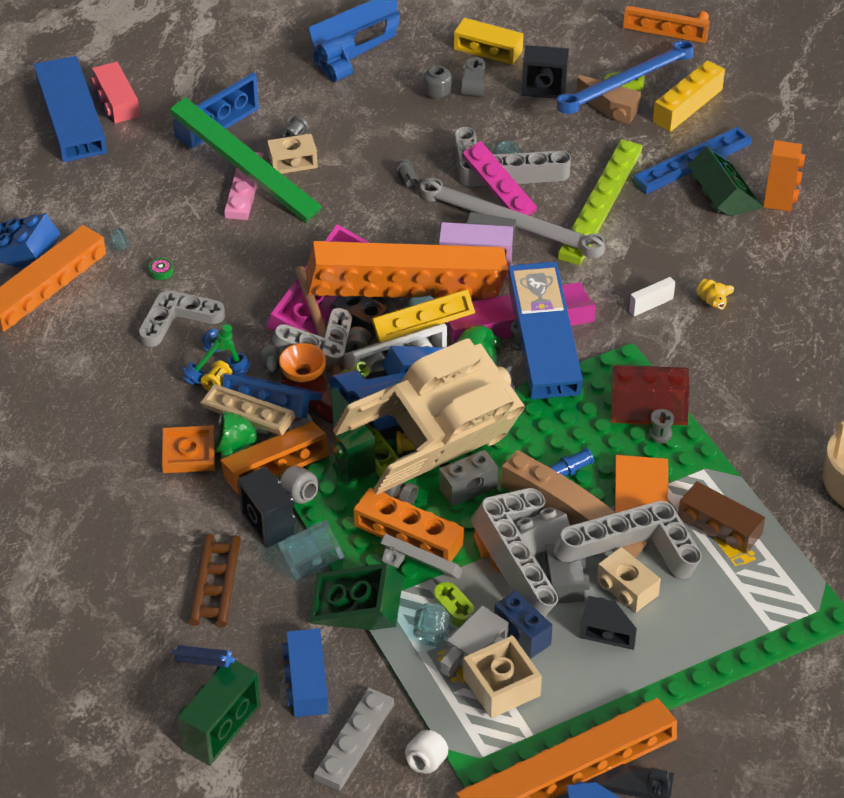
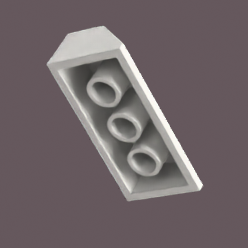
[344,324,447,380]

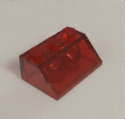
[611,365,690,426]

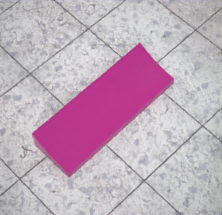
[266,224,370,335]
[445,282,596,344]

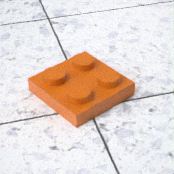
[162,425,215,473]

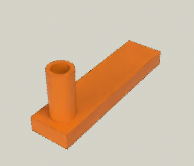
[623,6,710,43]

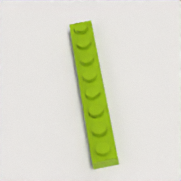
[558,139,642,265]

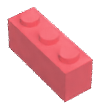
[91,62,140,123]

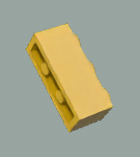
[454,18,523,65]

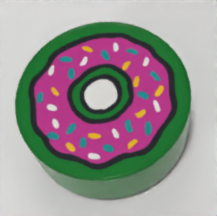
[149,258,173,280]

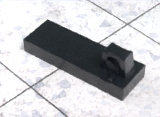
[585,764,675,798]

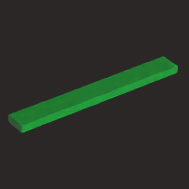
[169,97,322,223]

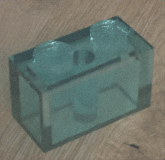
[278,520,345,581]

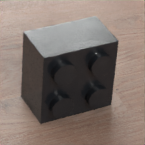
[521,45,569,99]
[238,466,296,548]

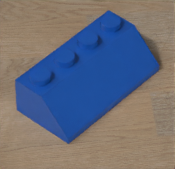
[173,72,259,149]

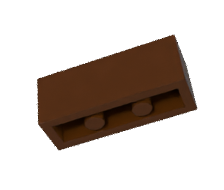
[678,481,765,554]

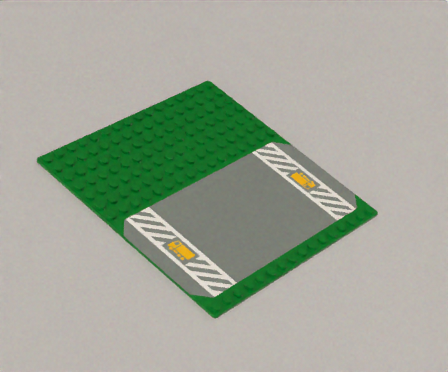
[278,343,844,788]

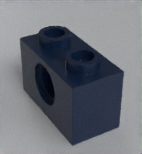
[494,590,553,659]

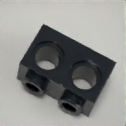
[332,296,388,341]

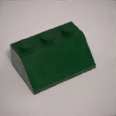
[688,146,763,216]

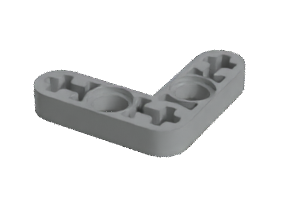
[139,290,225,347]
[272,308,352,366]

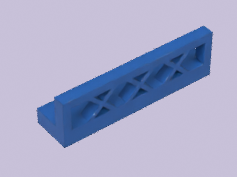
[222,373,323,418]

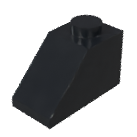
[580,596,637,650]

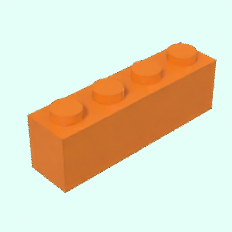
[220,421,330,494]

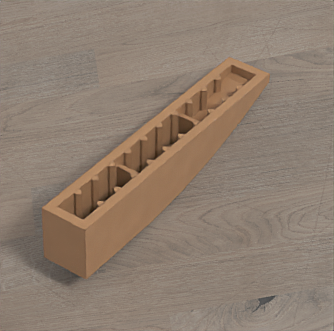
[501,450,648,558]

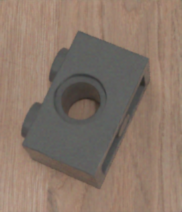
[439,450,498,507]

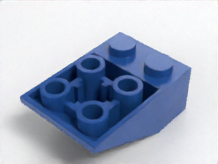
[0,213,61,268]

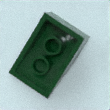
[331,387,376,484]
[308,563,403,630]

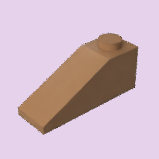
[576,75,641,124]

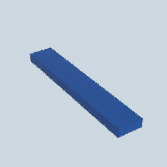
[632,126,752,194]

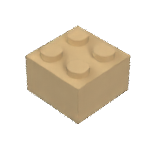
[463,635,542,719]

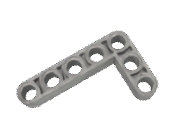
[455,127,571,187]
[471,488,558,617]
[553,501,702,579]

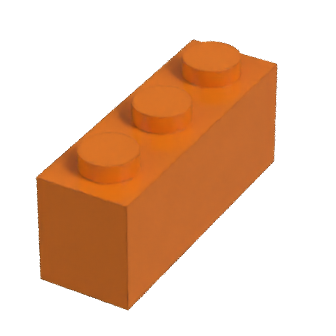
[763,140,806,212]

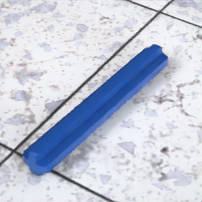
[172,645,235,668]

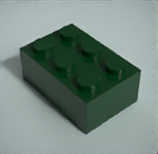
[177,660,261,766]

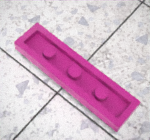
[462,141,537,216]

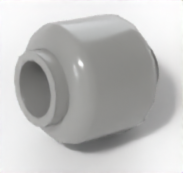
[280,466,318,504]

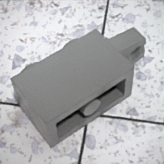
[440,606,509,677]

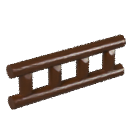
[189,534,241,627]

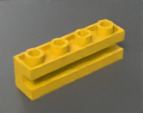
[371,289,475,343]

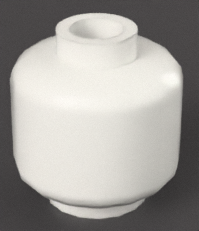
[405,730,448,774]

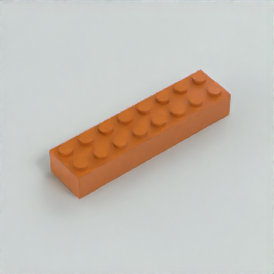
[306,241,508,299]

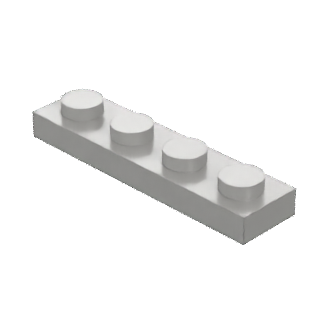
[314,688,394,791]

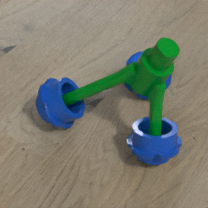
[182,324,251,385]

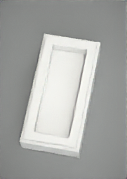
[629,277,675,316]

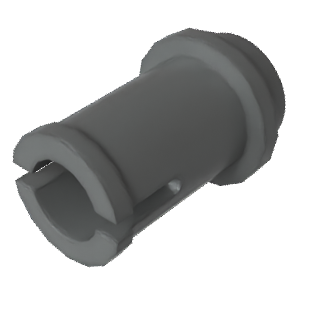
[396,159,420,188]

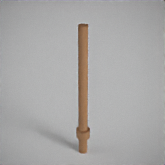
[295,266,343,375]

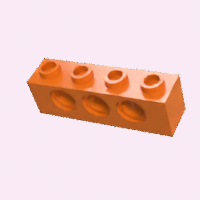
[354,488,464,562]

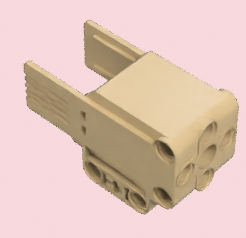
[333,339,525,495]

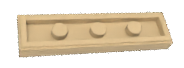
[201,384,296,436]

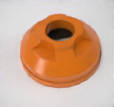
[279,343,326,383]

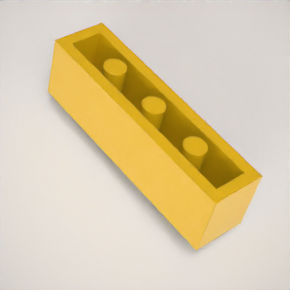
[653,60,725,132]

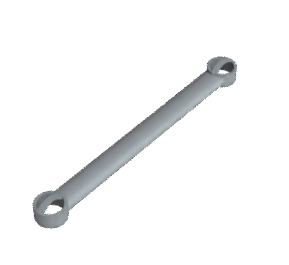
[420,178,605,258]

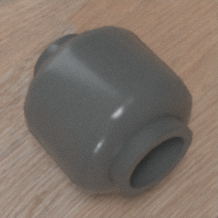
[423,65,452,99]

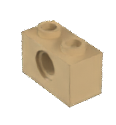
[267,134,318,174]
[597,547,661,613]

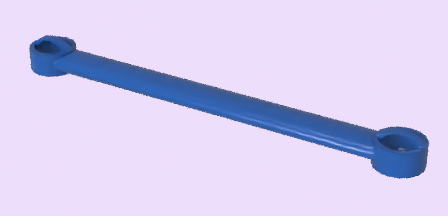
[557,41,694,114]

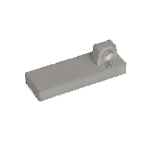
[381,533,463,580]

